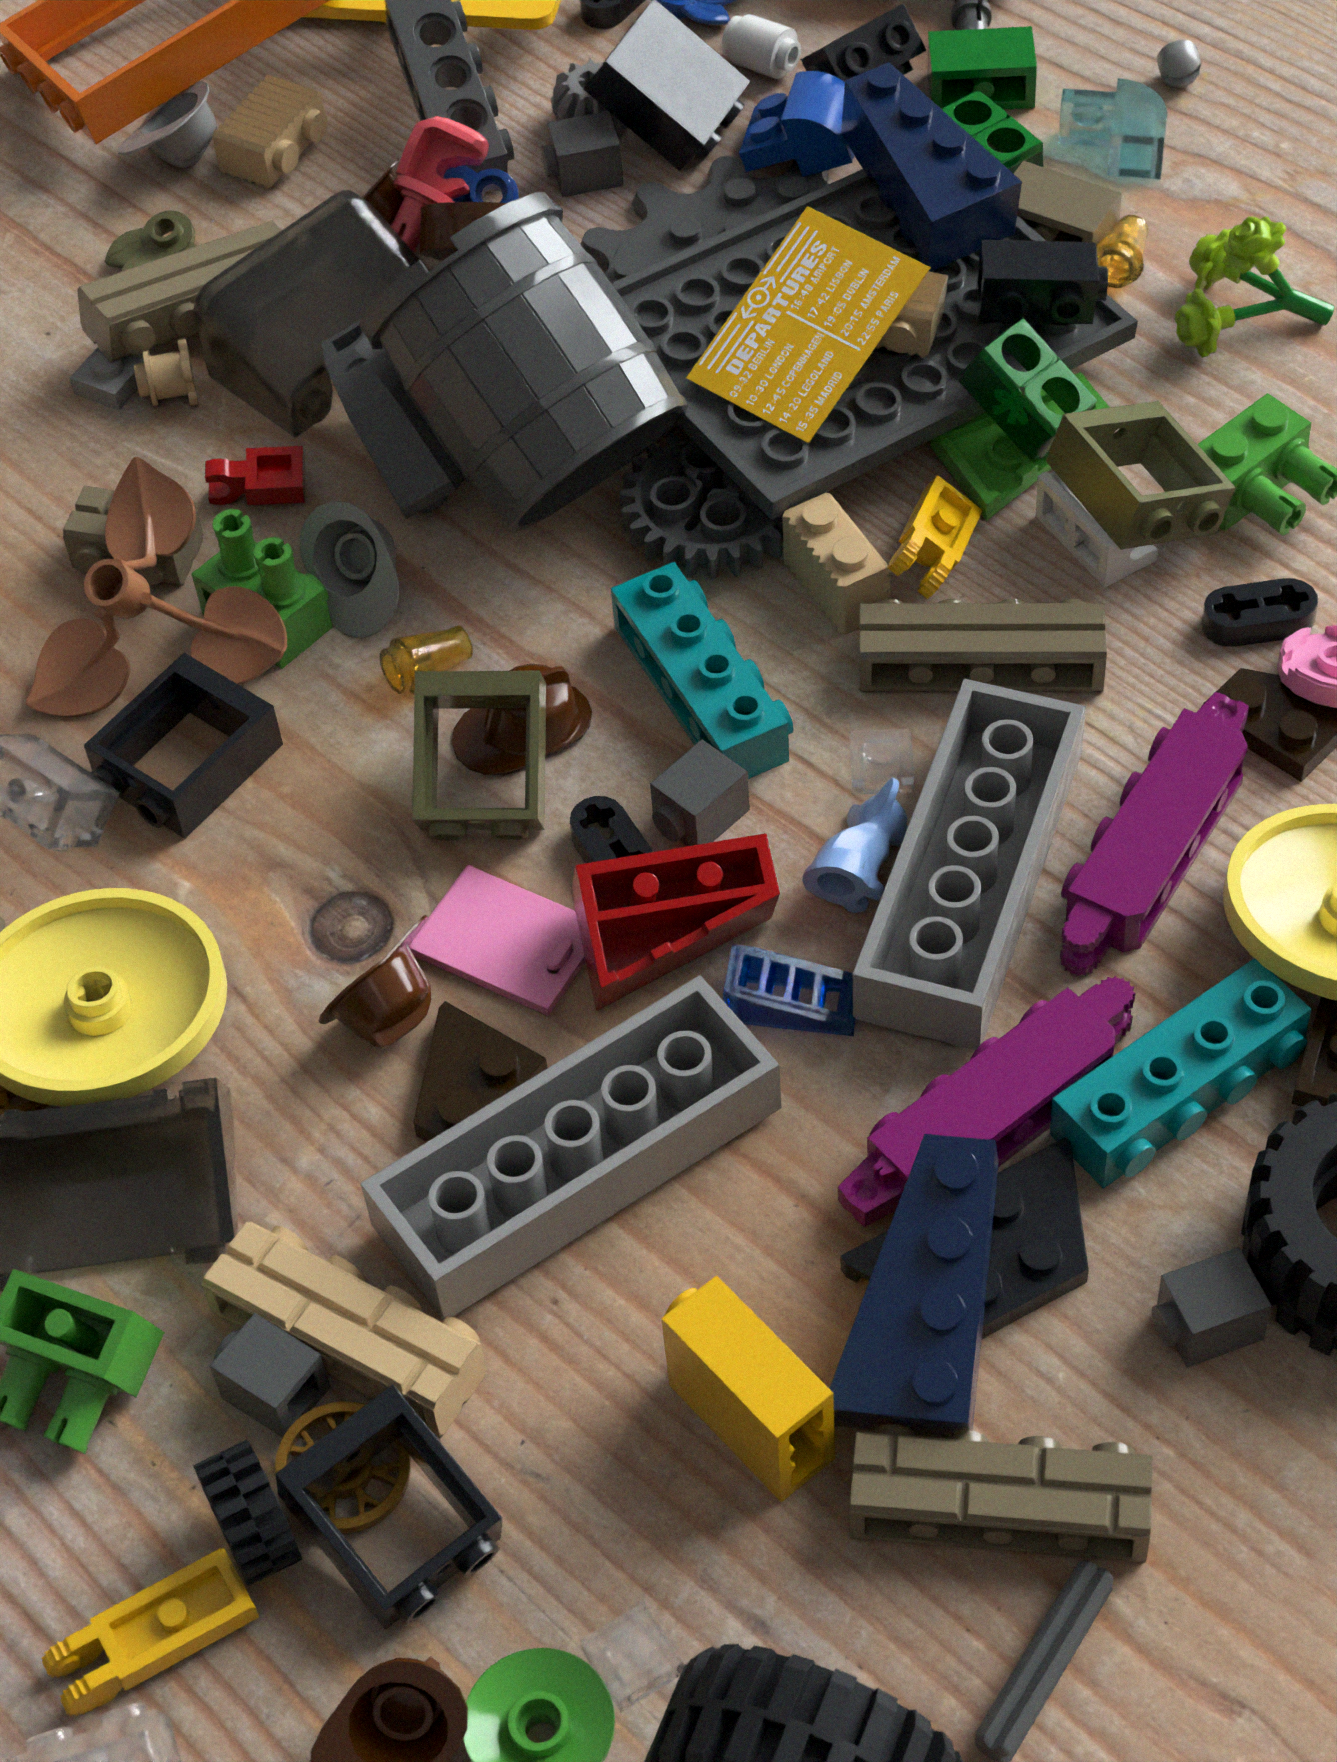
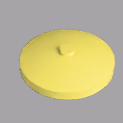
[1223,804,1337,1001]
[0,888,227,1107]

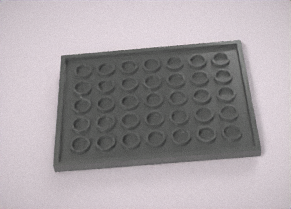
[611,169,1138,520]

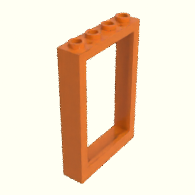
[0,0,329,144]

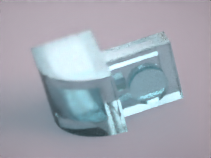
[1058,78,1167,179]

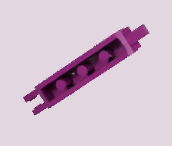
[1060,692,1249,977]
[838,976,1135,1227]

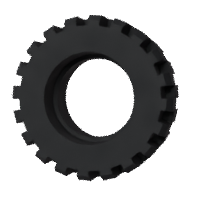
[1241,1093,1337,1356]
[645,1644,963,1762]

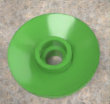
[463,1648,615,1762]

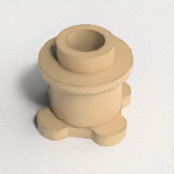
[134,339,198,407]

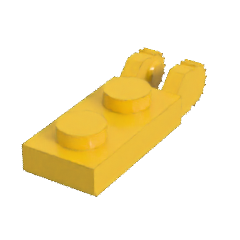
[887,474,983,599]
[41,1548,259,1717]

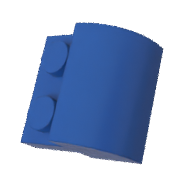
[739,71,855,177]

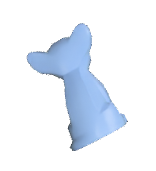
[802,777,908,913]

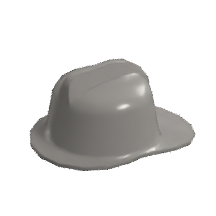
[118,81,217,168]
[300,501,400,638]

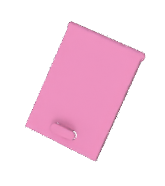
[409,865,586,1016]

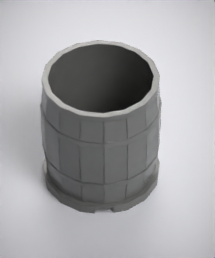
[359,192,689,533]

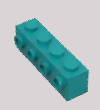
[610,561,794,779]
[1049,958,1311,1189]

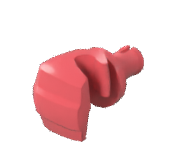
[383,116,489,256]

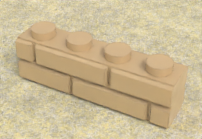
[202,1221,487,1436]

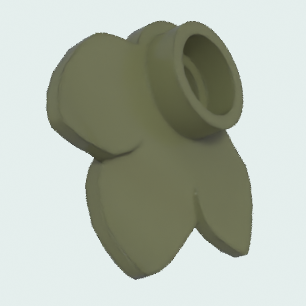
[105,211,196,272]

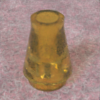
[1096,215,1149,288]
[379,625,473,694]

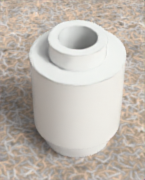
[721,14,801,79]

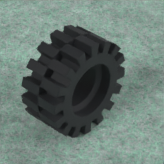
[193,1439,302,1587]

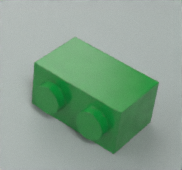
[927,26,1037,110]

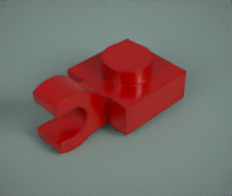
[205,446,305,505]

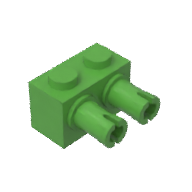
[1197,393,1337,536]
[191,509,333,669]
[0,1269,165,1454]

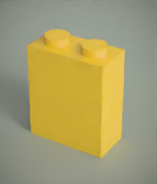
[661,1275,835,1503]

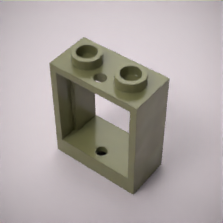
[1046,401,1236,550]
[412,670,546,840]

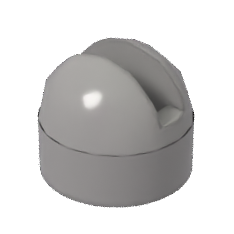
[1157,40,1201,88]

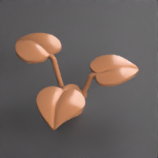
[25,457,287,717]

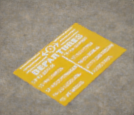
[686,206,931,443]

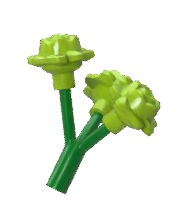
[1174,216,1334,358]

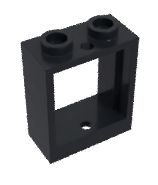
[84,652,283,839]
[275,1385,503,1630]

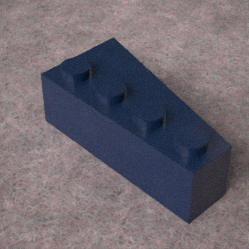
[841,62,1022,272]
[829,1134,998,1438]

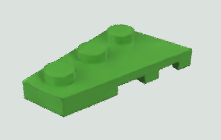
[931,372,1110,521]

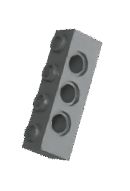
[385,0,514,174]

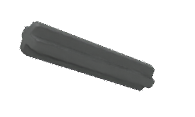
[975,1560,1113,1762]

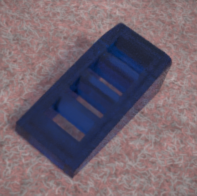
[723,944,857,1036]

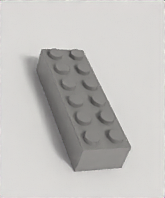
[853,679,1086,1050]
[360,975,781,1320]

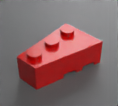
[571,833,780,1011]

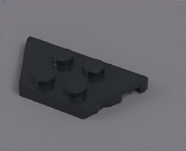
[840,1138,1089,1339]

